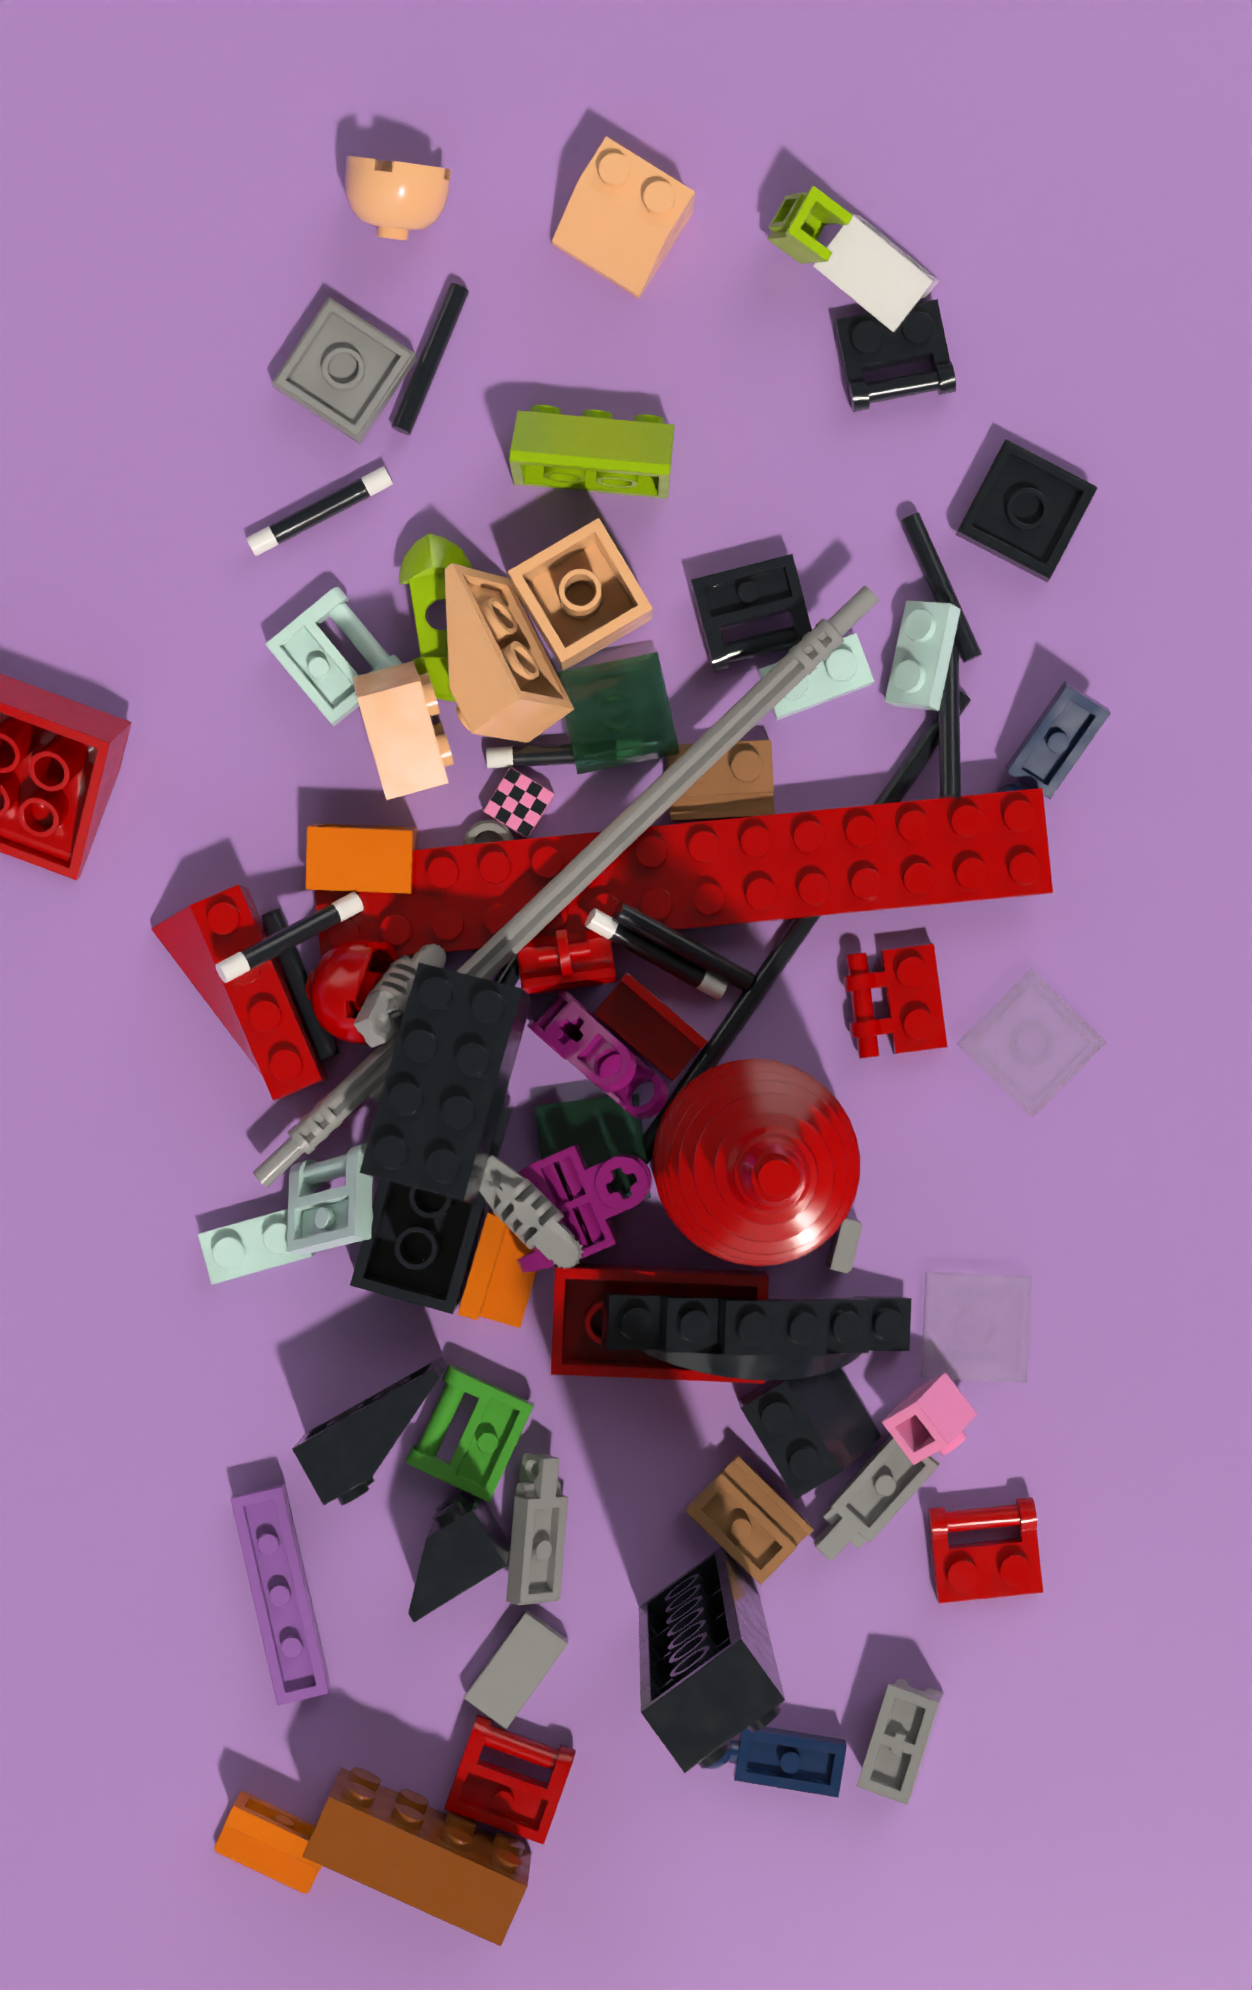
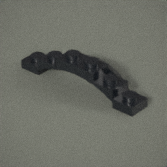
[602,1293,912,1380]

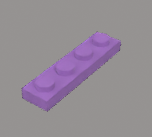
[231,1483,331,1706]

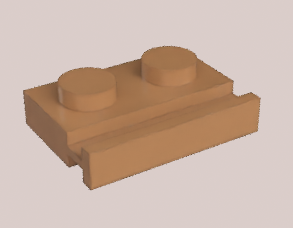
[667,740,775,822]
[685,1453,814,1585]

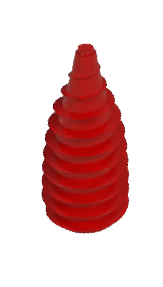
[653,1058,860,1266]

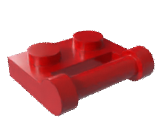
[927,1497,1043,1604]
[444,1714,576,1845]

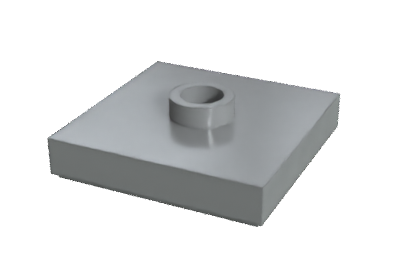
[271,297,417,445]

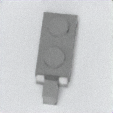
[813,1435,940,1562]
[506,1453,568,1605]

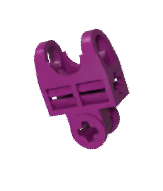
[526,989,668,1120]
[517,1144,652,1273]

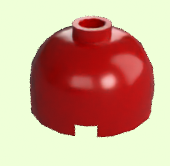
[306,939,399,1046]

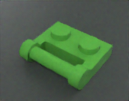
[405,1364,534,1502]

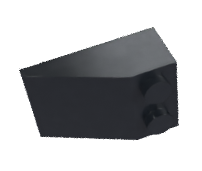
[292,1356,447,1506]

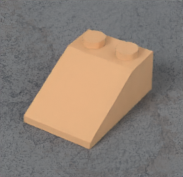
[444,563,574,743]

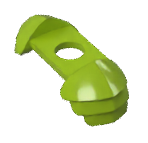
[399,533,472,702]

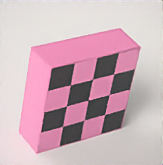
[483,767,555,839]

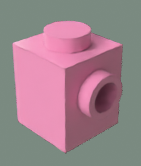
[881,1372,977,1465]

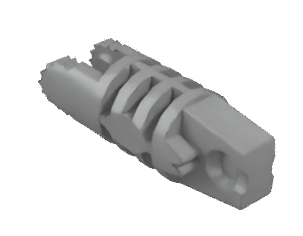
[354,943,446,1048]
[479,1155,584,1269]

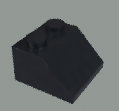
[738,1368,881,1499]
[408,1492,511,1622]

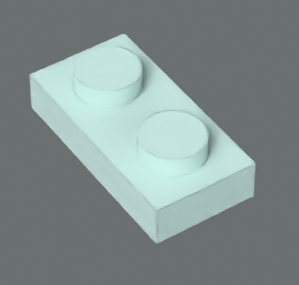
[885,600,961,711]
[758,633,875,721]
[198,1208,315,1285]

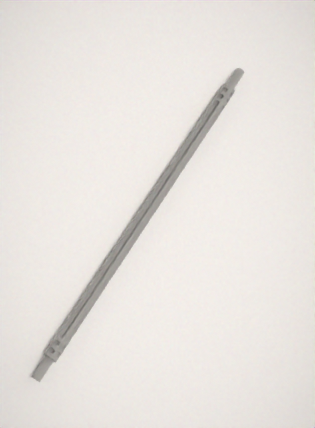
[253,585,879,1187]

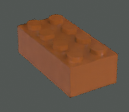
[302,1767,532,1947]

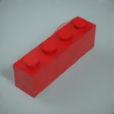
[151,884,329,1100]

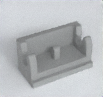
[857,1679,944,1805]

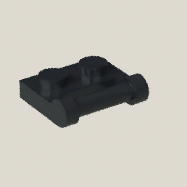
[834,299,956,412]
[691,554,812,673]

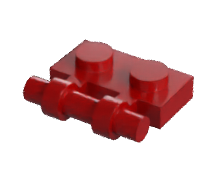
[843,944,948,1059]

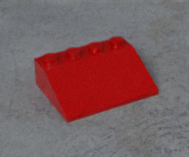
[0,673,132,881]

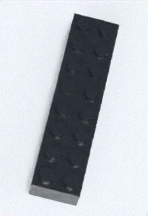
[639,1547,785,1773]

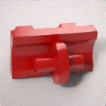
[517,928,617,994]

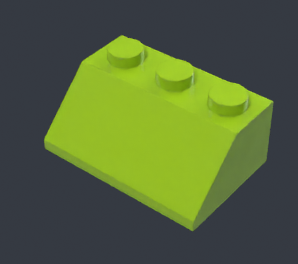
[509,405,675,499]

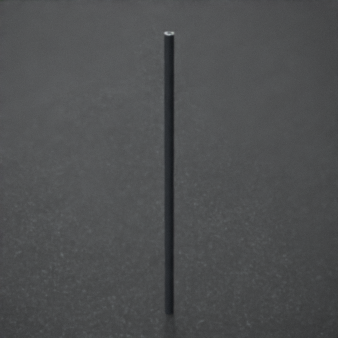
[583,691,971,1243]

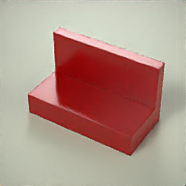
[593,972,708,1081]

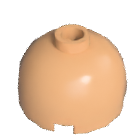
[345,156,451,241]

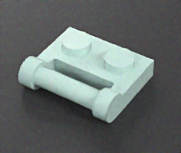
[265,587,403,727]
[287,1143,373,1255]

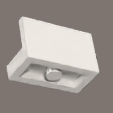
[813,214,939,332]

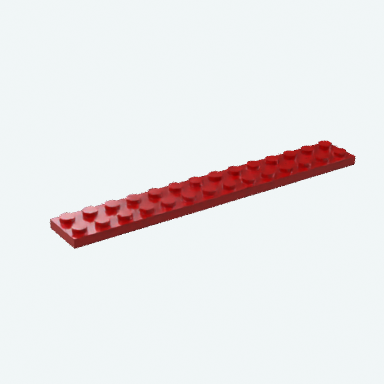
[315,788,1053,959]

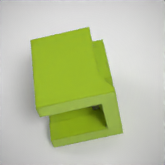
[767,185,853,264]

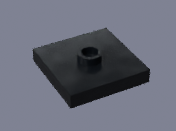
[955,439,1098,582]

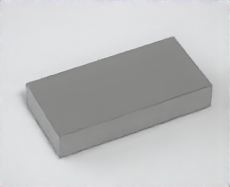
[464,1609,568,1729]

